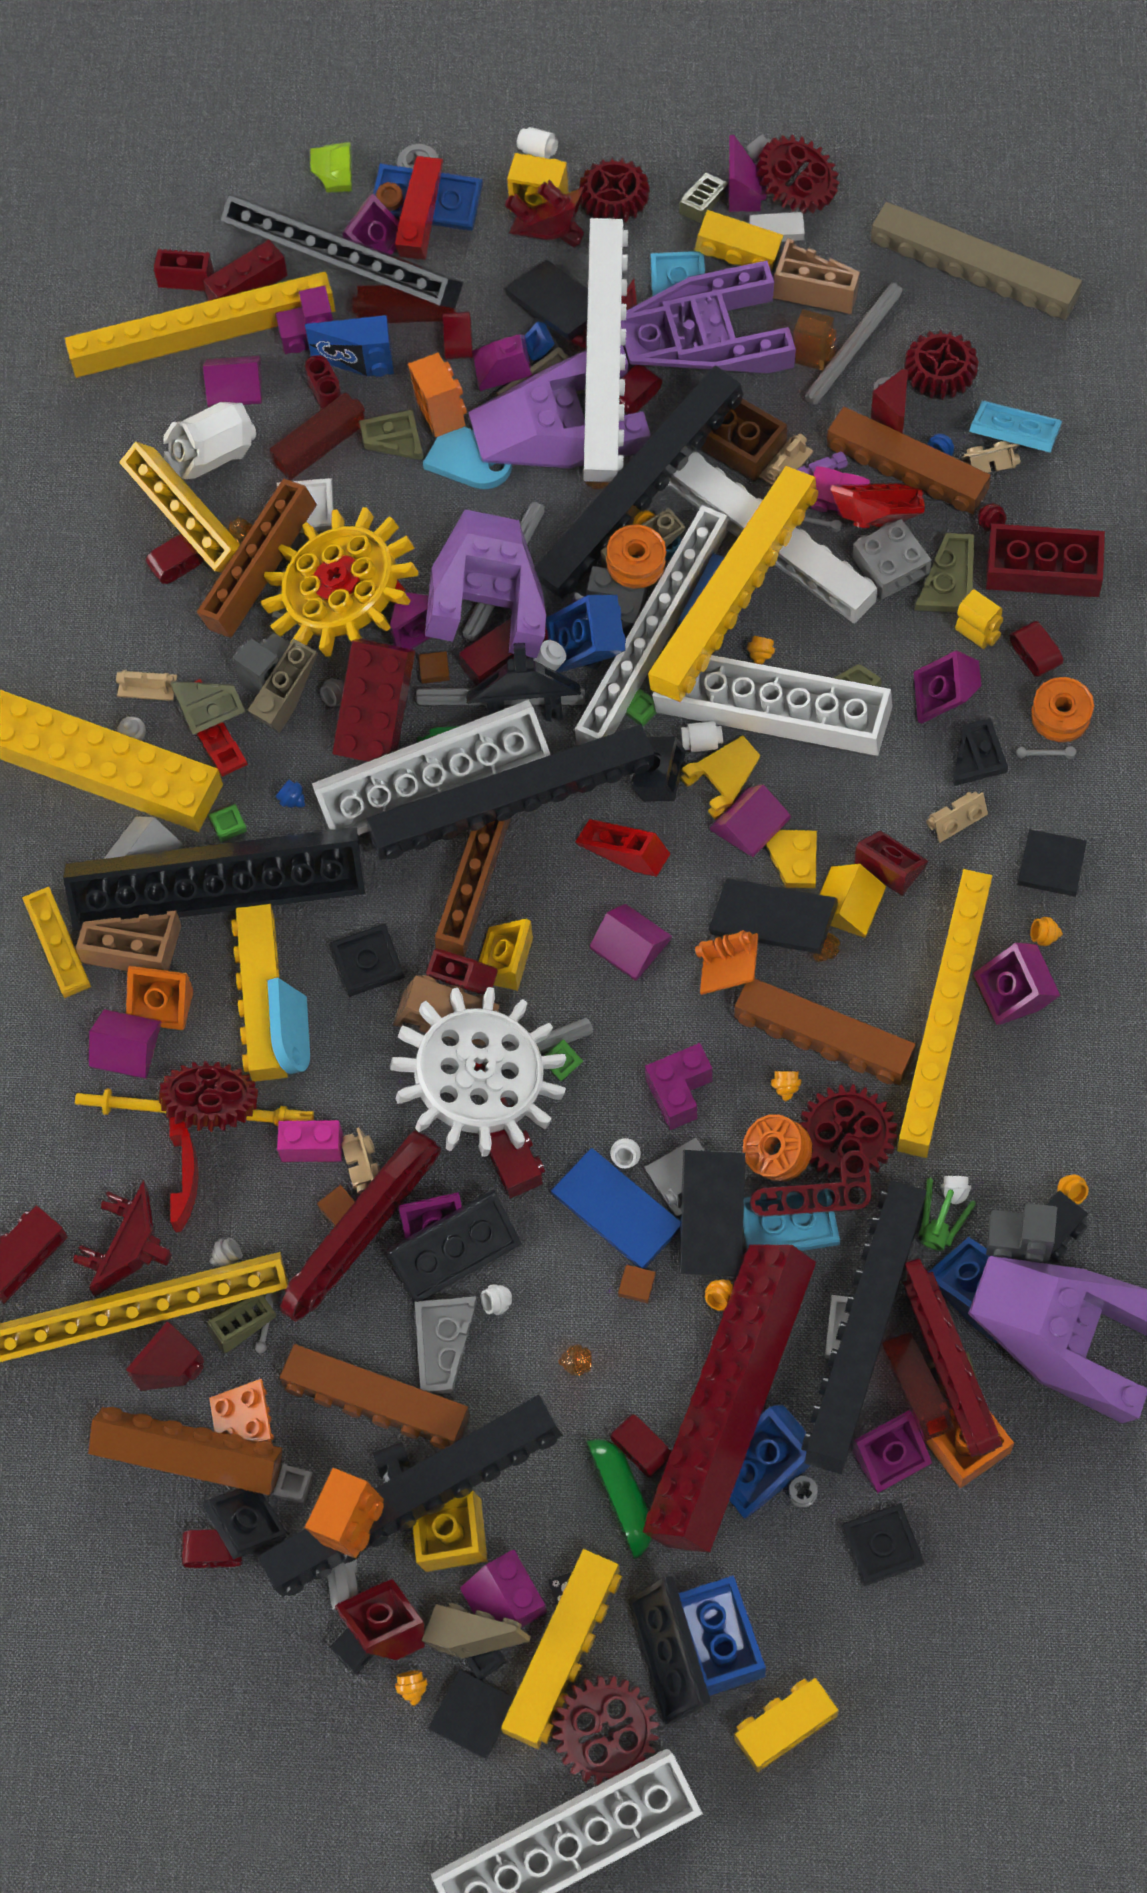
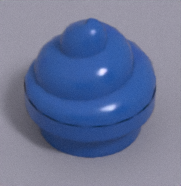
[927,434,954,456]
[275,779,305,808]

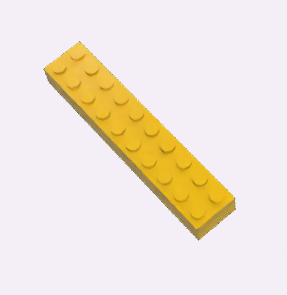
[0,690,223,832]

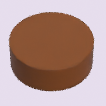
[376,182,403,211]

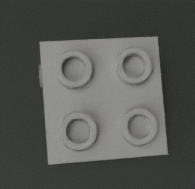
[644,1138,705,1217]

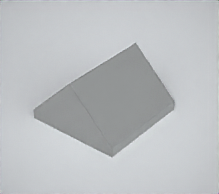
[104,816,183,859]

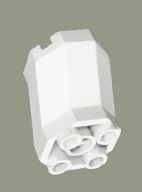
[164,402,256,479]

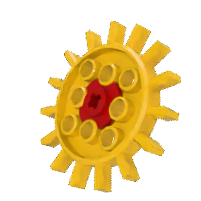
[261,507,419,657]

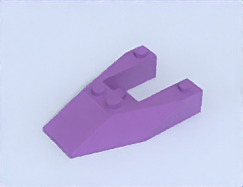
[621,260,796,373]
[468,346,651,468]
[425,509,546,658]
[968,1256,1147,1423]

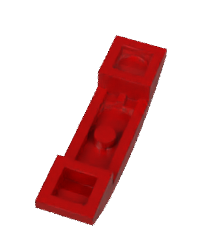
[194,679,248,777]
[169,1117,199,1232]

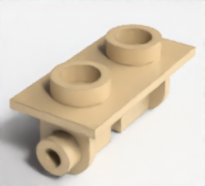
[759,434,814,485]
[960,441,1020,473]
[116,670,177,701]
[926,792,988,843]
[341,1127,380,1194]

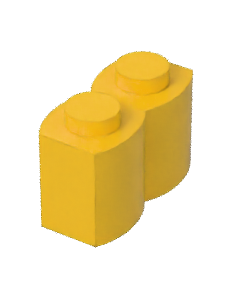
[955,589,1003,649]

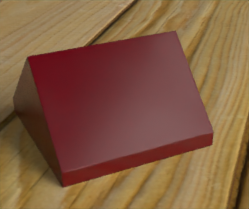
[870,369,908,434]
[854,830,928,896]

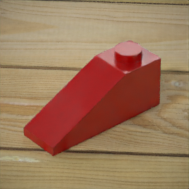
[575,819,671,877]

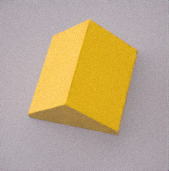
[819,864,886,938]
[479,919,533,991]

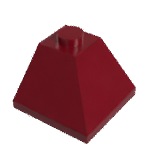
[126,1321,205,1391]
[335,1579,425,1660]

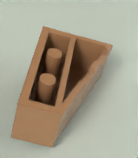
[773,237,860,314]

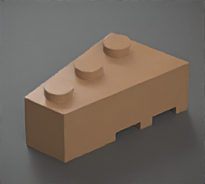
[76,910,181,971]
[393,975,500,1046]

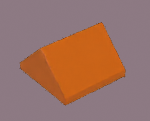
[126,966,194,1030]

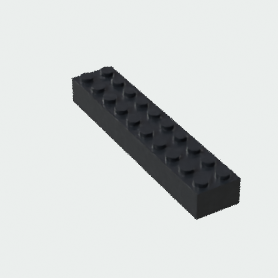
[63,827,365,931]

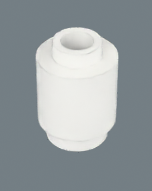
[517,127,558,159]
[681,721,723,753]

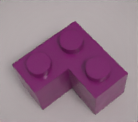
[276,286,333,354]
[645,1043,712,1130]

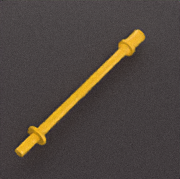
[75,1088,314,1126]

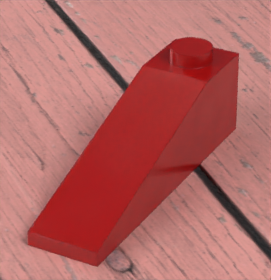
[395,156,443,260]

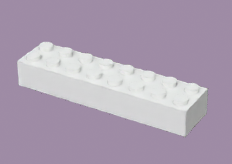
[652,655,893,756]
[312,700,551,835]
[430,1748,702,1893]

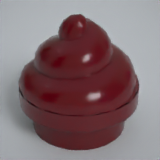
[978,503,1006,531]

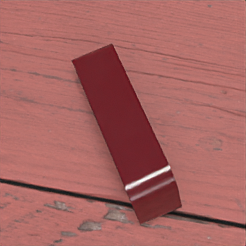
[749,1150,871,1217]

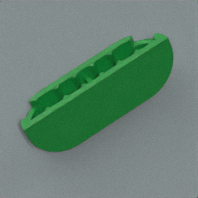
[586,1439,652,1559]

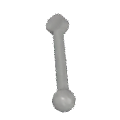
[803,516,841,532]
[1016,746,1076,759]
[255,1292,278,1354]

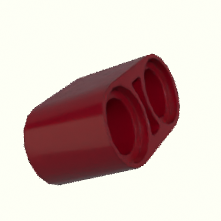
[443,311,473,360]
[305,355,343,411]
[619,365,662,415]
[145,533,204,584]
[1009,621,1064,677]
[609,1413,671,1478]
[182,1529,242,1568]

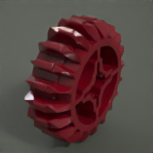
[579,157,650,223]
[904,329,979,400]

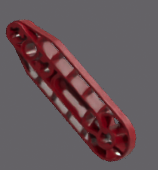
[280,1130,441,1322]
[903,1258,1002,1457]

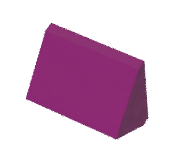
[342,194,399,255]
[203,355,262,407]
[390,592,431,649]
[709,784,791,857]
[589,904,672,981]
[89,1009,162,1079]
[399,1192,462,1238]
[852,1410,932,1493]

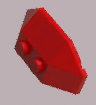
[830,483,925,528]

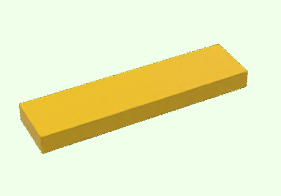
[22,886,91,998]

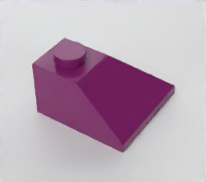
[729,135,766,212]
[473,334,532,391]
[914,650,982,724]

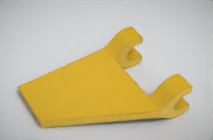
[680,735,760,820]

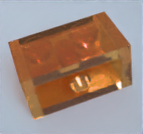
[793,309,837,371]

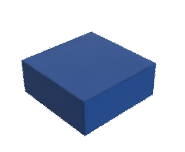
[524,322,555,361]

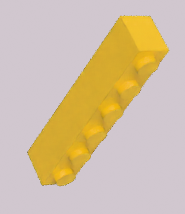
[119,442,240,573]
[231,904,288,1082]
[501,1549,622,1750]

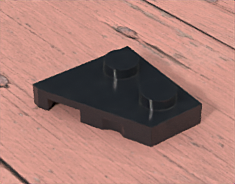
[953,718,1008,786]

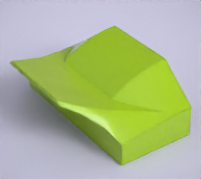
[310,142,352,193]

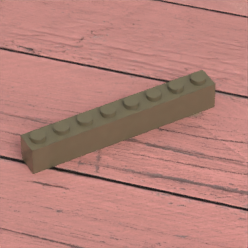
[871,202,1082,320]

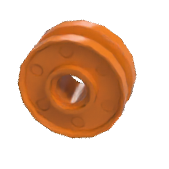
[606,524,666,589]
[1031,677,1094,742]
[743,1114,812,1182]

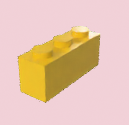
[694,210,783,272]
[734,1677,839,1773]

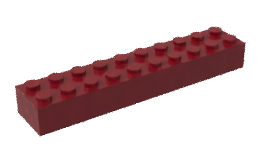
[643,1244,816,1553]

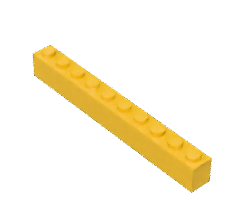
[65,271,336,378]
[648,466,818,702]
[897,869,992,1158]
[0,1252,288,1362]

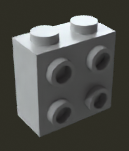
[852,518,931,599]

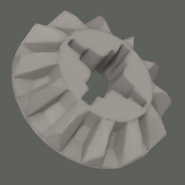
[397,144,438,168]

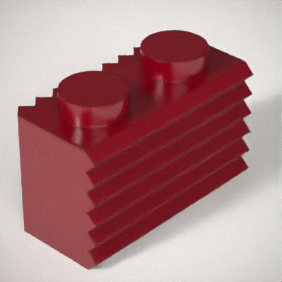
[154,248,214,291]
[426,948,498,995]

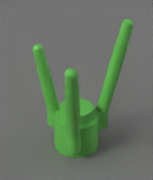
[918,1178,976,1251]

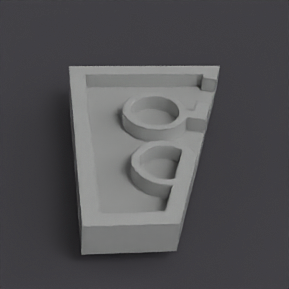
[415,1296,477,1394]

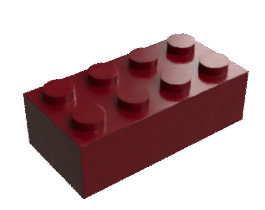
[986,523,1105,597]
[332,639,415,762]

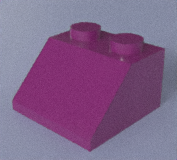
[973,942,1061,1025]
[460,1549,547,1628]

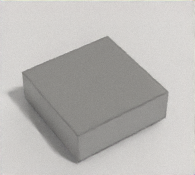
[273,1464,314,1505]

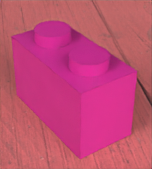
[277,1120,343,1162]

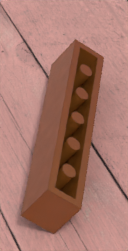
[827,406,991,514]
[197,478,317,638]
[435,818,511,957]
[734,979,916,1086]
[279,1344,470,1449]
[88,1407,283,1495]

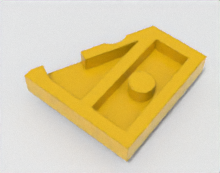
[766,830,817,888]

